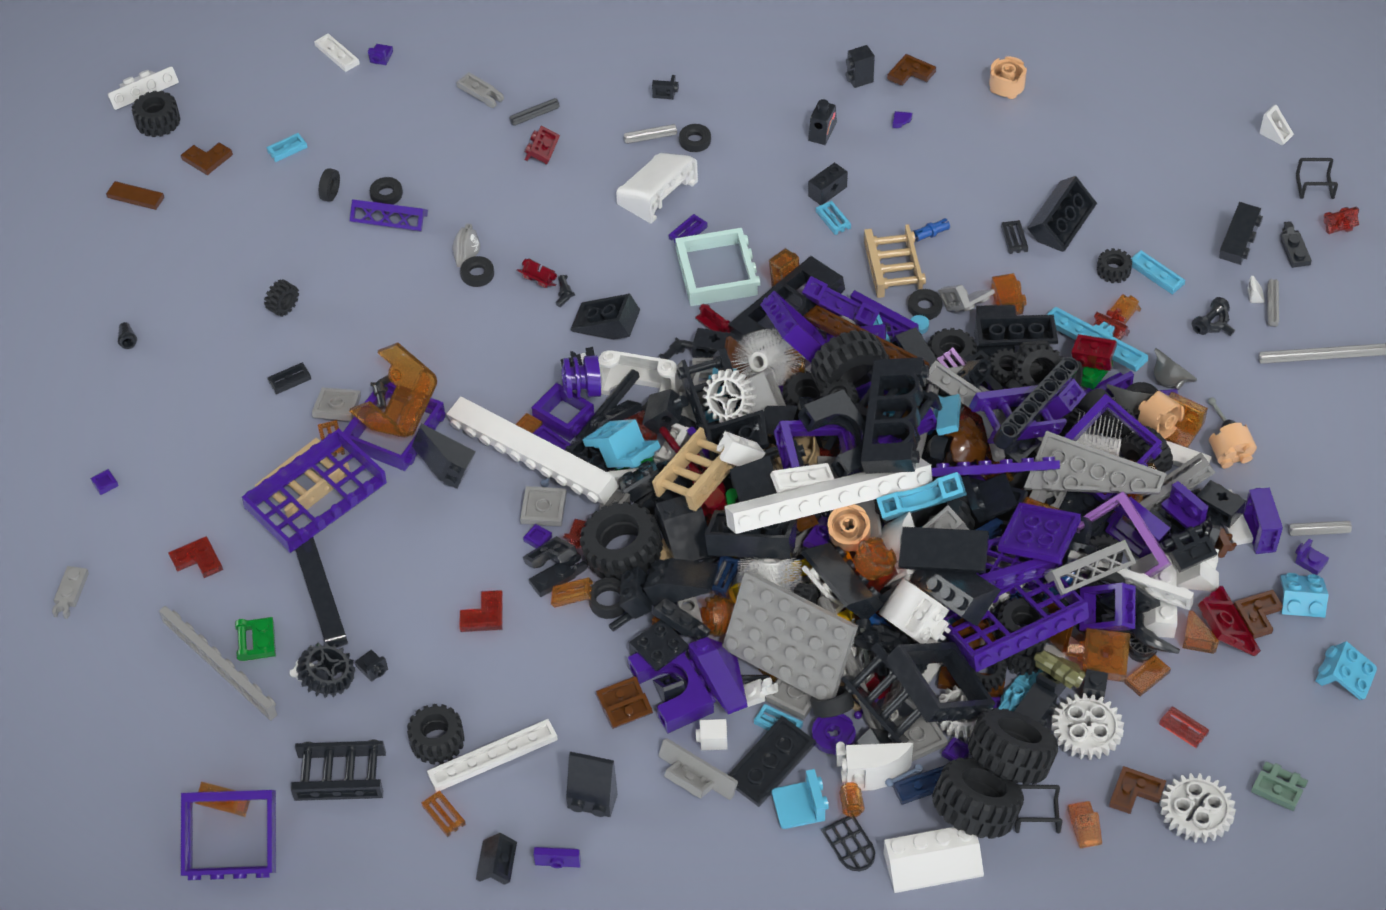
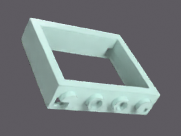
[675,228,760,306]

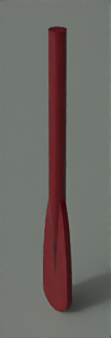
[659,427,725,508]

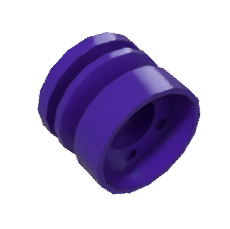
[561,355,601,400]

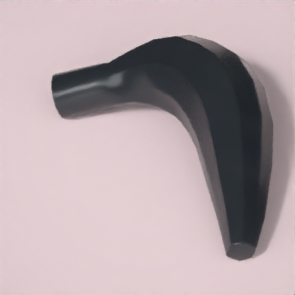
[1132,613,1180,654]

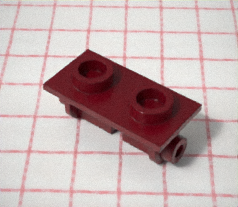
[516,258,557,288]
[695,304,730,333]

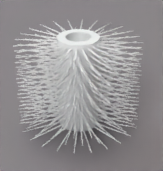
[731,327,802,385]
[1076,412,1122,456]
[738,557,802,592]

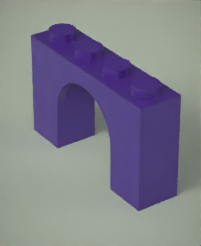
[628,651,716,734]

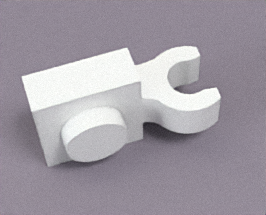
[744,678,778,707]

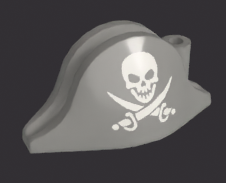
[452,224,480,267]

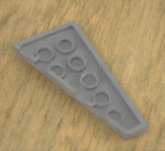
[1024,431,1167,495]

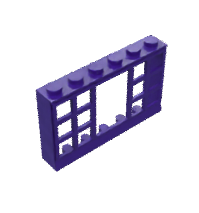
[242,428,387,553]
[942,577,1089,672]

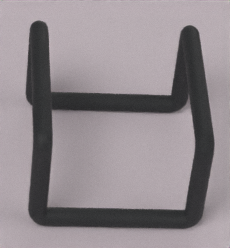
[1296,158,1338,199]
[1015,784,1063,834]

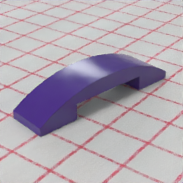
[802,276,880,326]

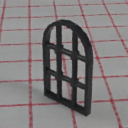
[821,814,875,872]

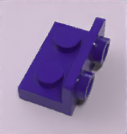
[1161,481,1208,528]

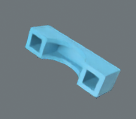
[876,472,967,521]

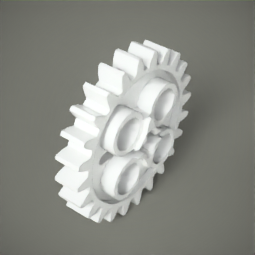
[1051,693,1124,760]
[1160,773,1236,843]

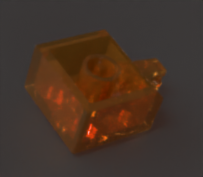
[1066,628,1130,682]

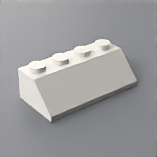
[1130,553,1177,638]
[883,827,984,893]

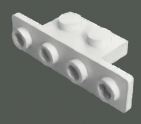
[108,66,179,110]

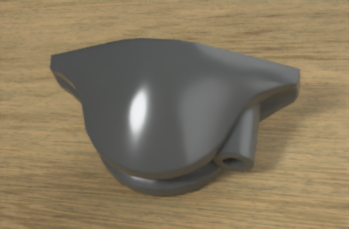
[1154,348,1197,390]
[1107,384,1154,415]

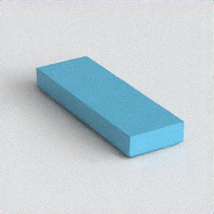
[1131,250,1185,294]
[936,394,961,435]

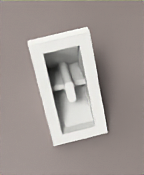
[1260,104,1294,145]
[1176,562,1219,591]

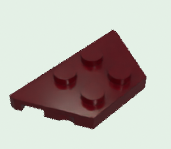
[1198,586,1261,656]

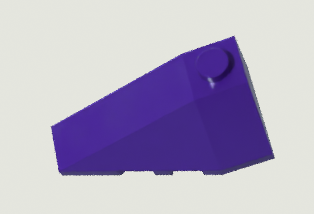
[688,637,748,715]

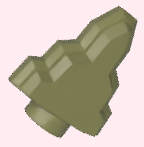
[1034,650,1086,689]

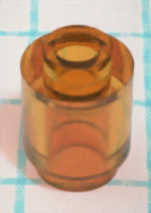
[839,782,865,818]

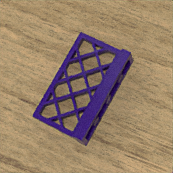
[850,290,919,337]
[976,537,1062,589]

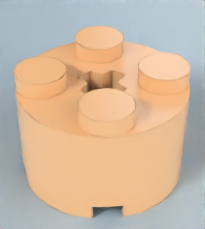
[989,56,1027,99]
[1138,391,1184,439]
[1209,423,1257,469]
[828,504,871,552]

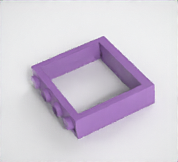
[1070,491,1172,598]

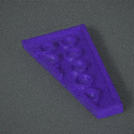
[932,457,1060,478]

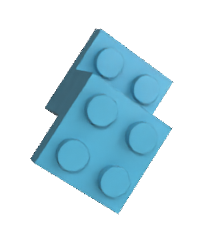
[583,419,661,469]

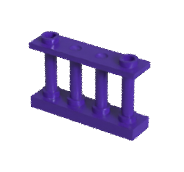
[969,385,1067,444]

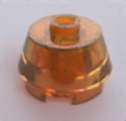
[853,537,897,580]
[701,595,735,637]

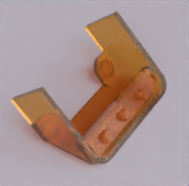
[349,342,437,438]

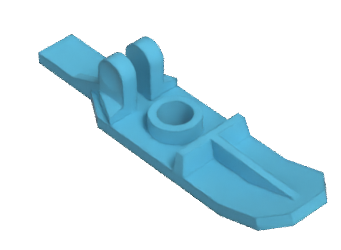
[999,669,1044,711]

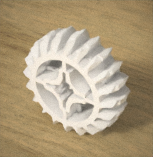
[702,369,756,423]
[936,685,993,741]

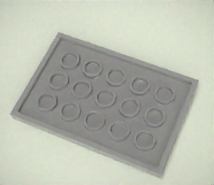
[723,571,858,700]

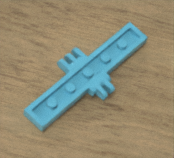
[1047,307,1148,372]

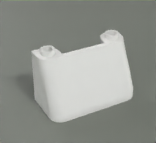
[616,153,698,224]
[598,350,682,395]

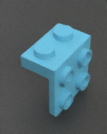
[1280,573,1329,618]
[1316,641,1377,700]
[772,769,829,829]

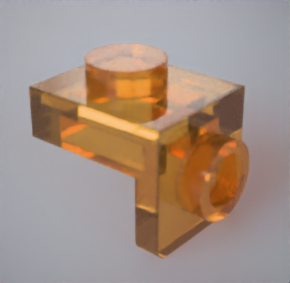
[1109,294,1141,324]

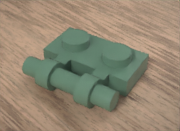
[1251,761,1308,811]

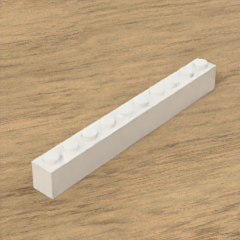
[447,396,619,505]
[725,458,933,534]

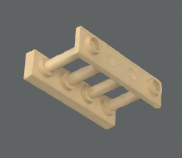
[864,224,926,298]
[652,427,735,511]
[255,438,350,522]

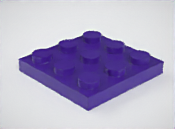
[998,502,1081,564]

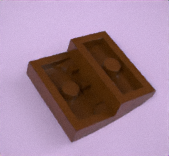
[596,676,653,729]

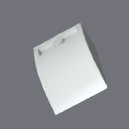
[875,511,918,588]
[879,578,951,644]
[836,742,913,791]

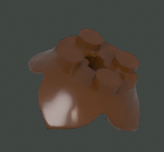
[944,417,989,465]

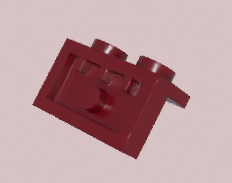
[524,125,560,164]
[1071,334,1117,371]

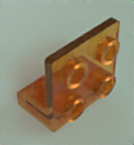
[1165,391,1208,448]

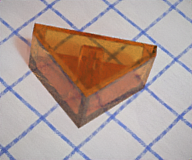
[1182,610,1219,654]

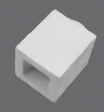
[696,719,727,751]

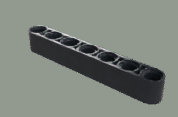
[993,357,1079,449]
[295,537,348,648]

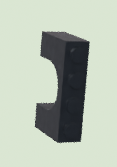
[798,389,880,478]

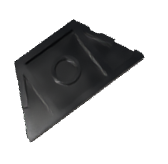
[1045,491,1115,535]

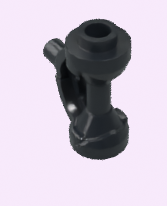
[1191,297,1235,336]

